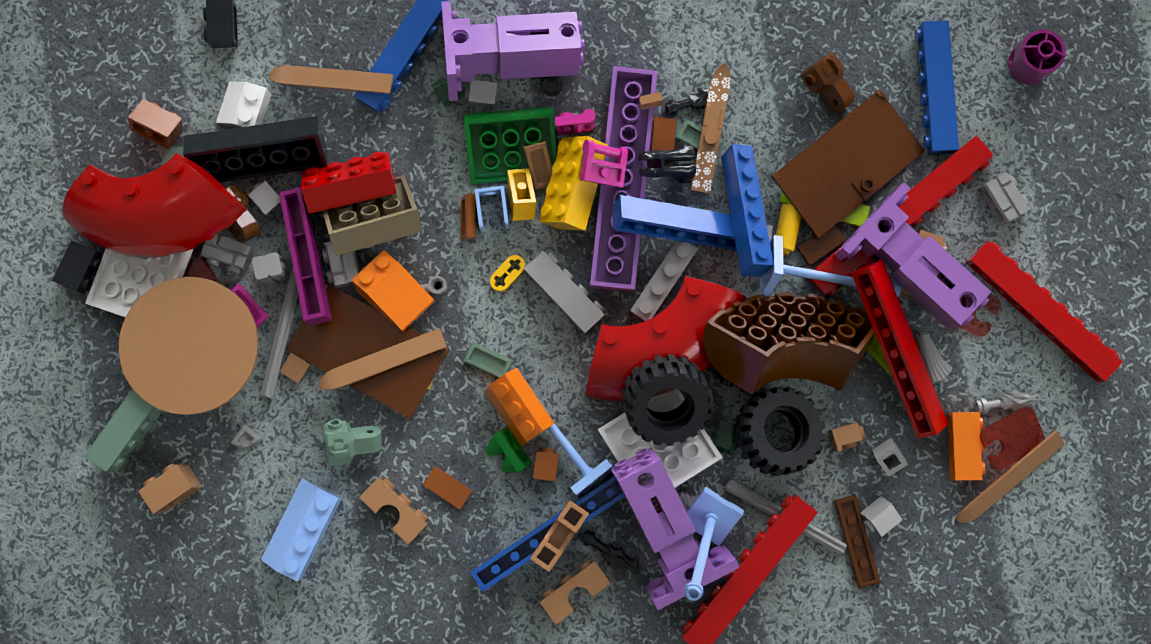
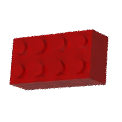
[301,152,397,214]

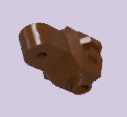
[800,52,854,113]
[225,185,260,243]

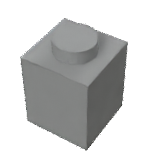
[465,80,498,109]
[248,181,282,218]
[872,438,908,477]
[861,496,902,537]

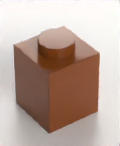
[533,448,559,481]

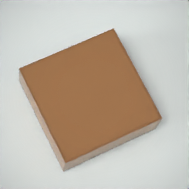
[638,92,663,110]
[279,353,311,384]

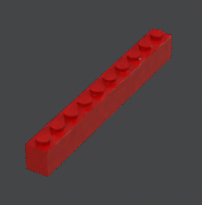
[806,135,994,296]

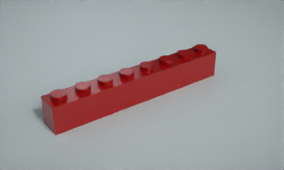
[965,240,1123,383]
[851,259,948,438]
[681,494,818,644]

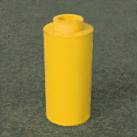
[775,204,802,256]

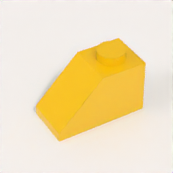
[507,169,536,221]

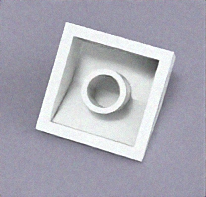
[216,82,272,128]

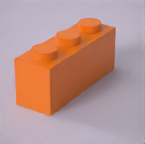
[947,412,985,480]

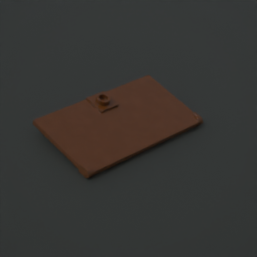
[771,89,925,238]
[286,281,450,419]

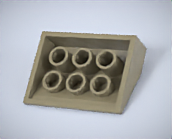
[323,175,423,256]

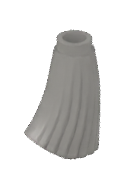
[916,334,953,384]

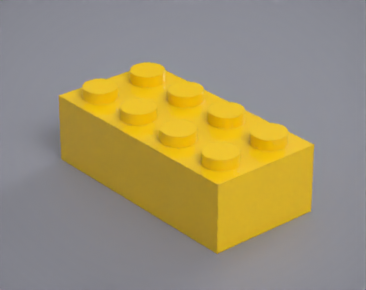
[539,136,608,231]

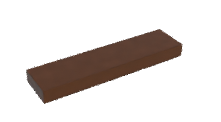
[834,495,881,588]

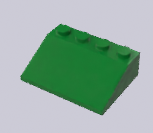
[464,106,557,184]

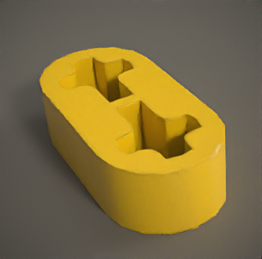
[490,255,525,292]

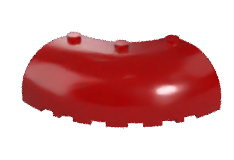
[62,153,247,258]
[586,276,748,402]

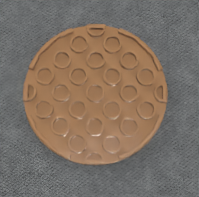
[119,277,259,415]

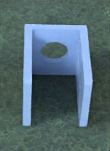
[475,186,509,232]

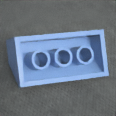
[261,478,342,581]

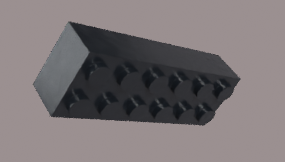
[183,116,328,183]

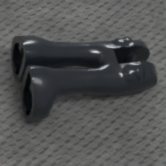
[638,142,697,184]

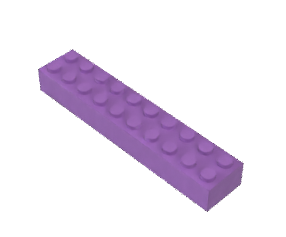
[590,66,657,293]

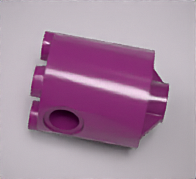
[1008,30,1066,85]

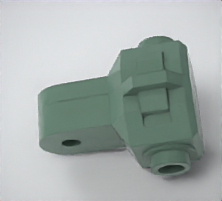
[323,419,382,467]

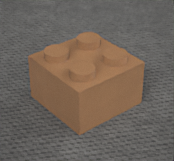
[138,463,203,514]

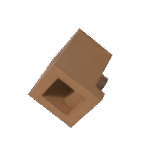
[828,422,865,452]

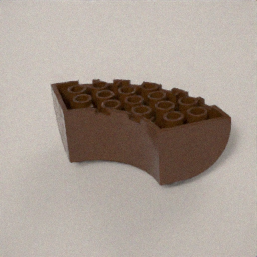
[703,292,876,394]

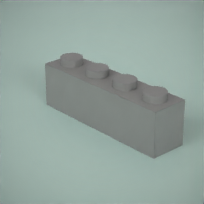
[629,241,698,322]
[524,251,605,335]

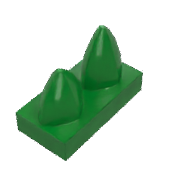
[486,427,532,473]

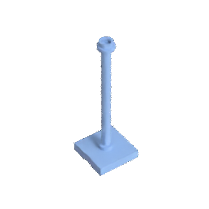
[760,235,901,297]
[548,424,613,498]
[685,487,744,601]

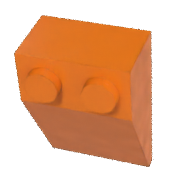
[352,250,435,332]

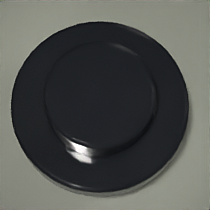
[541,76,563,97]

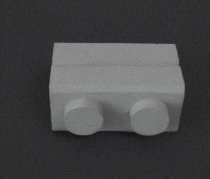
[979,172,1030,225]
[201,233,256,274]
[322,241,360,288]
[249,252,290,285]

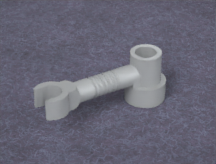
[421,276,448,295]

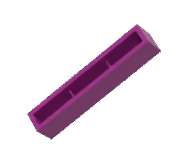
[279,187,332,325]

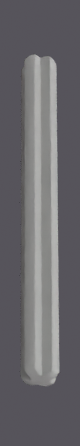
[260,268,299,398]
[725,480,847,555]

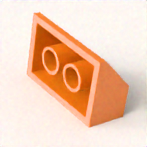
[484,368,555,447]

